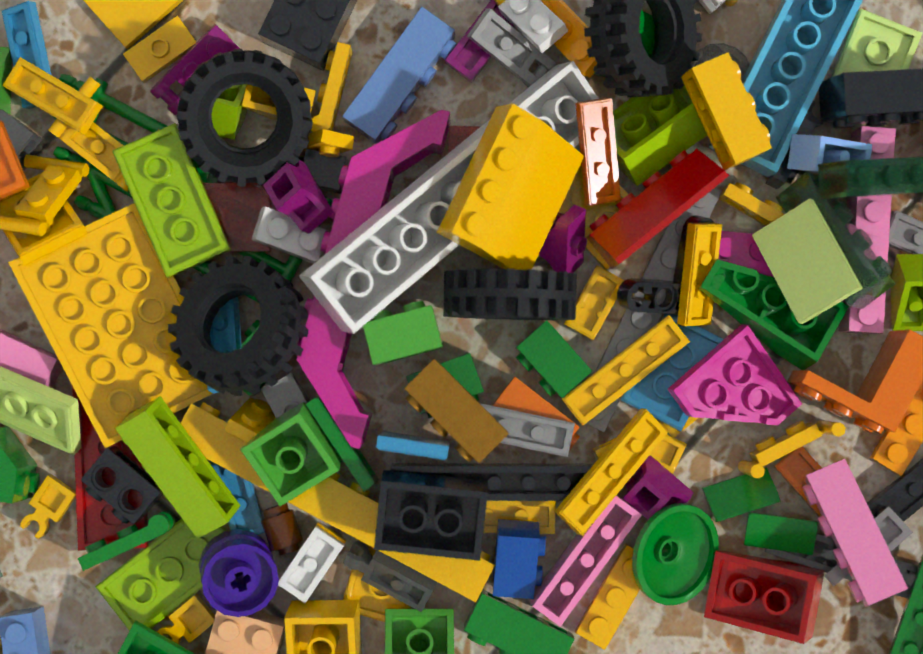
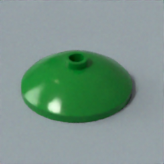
[632,503,719,605]

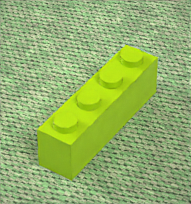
[115,396,241,539]

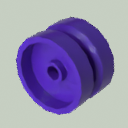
[199,529,279,617]

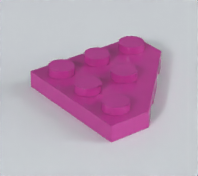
[667,324,802,425]

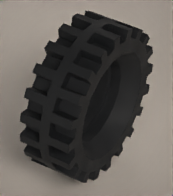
[584,0,702,98]
[177,49,313,187]
[168,256,309,396]
[443,268,577,320]

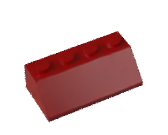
[586,148,729,269]

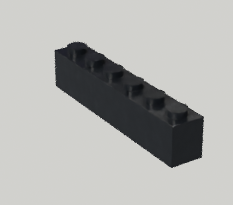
[390,463,594,501]

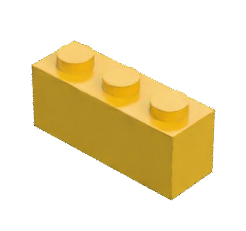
[681,52,772,171]

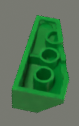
[699,259,849,370]

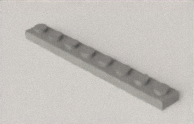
[573,187,723,432]

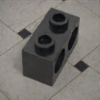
[81,446,163,525]

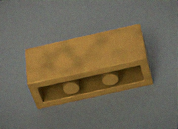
[404,358,509,463]

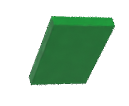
[305,397,378,491]

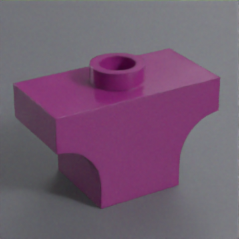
[263,160,333,234]
[538,205,587,273]
[623,455,694,520]

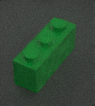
[464,589,575,654]

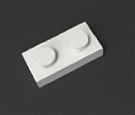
[498,0,568,53]
[251,206,328,264]
[278,525,345,603]

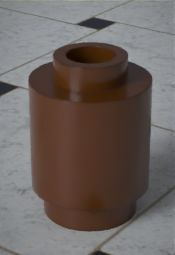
[261,503,303,555]

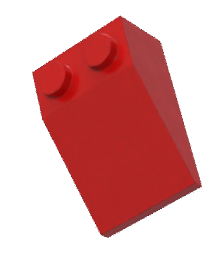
[704,550,825,644]

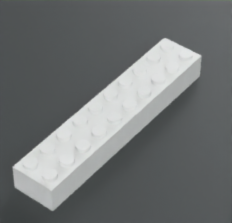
[299,61,599,333]

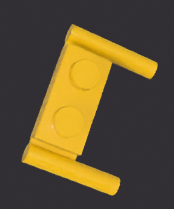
[48,76,159,192]
[0,154,90,236]
[738,420,846,478]

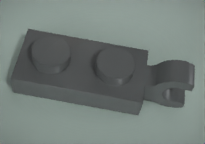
[343,540,437,612]

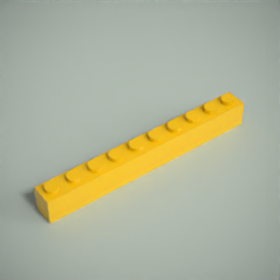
[181,402,495,602]

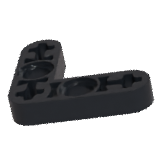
[617,215,714,314]

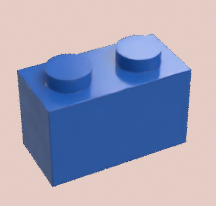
[493,519,546,599]

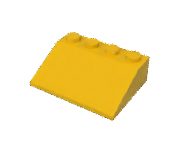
[437,103,584,270]

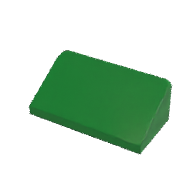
[702,467,781,522]
[744,512,818,555]

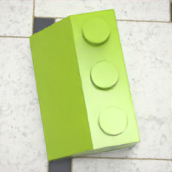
[613,85,707,186]

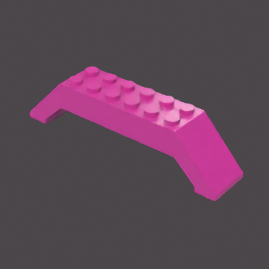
[296,110,451,449]

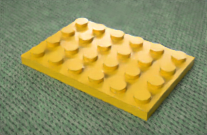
[8,203,213,448]

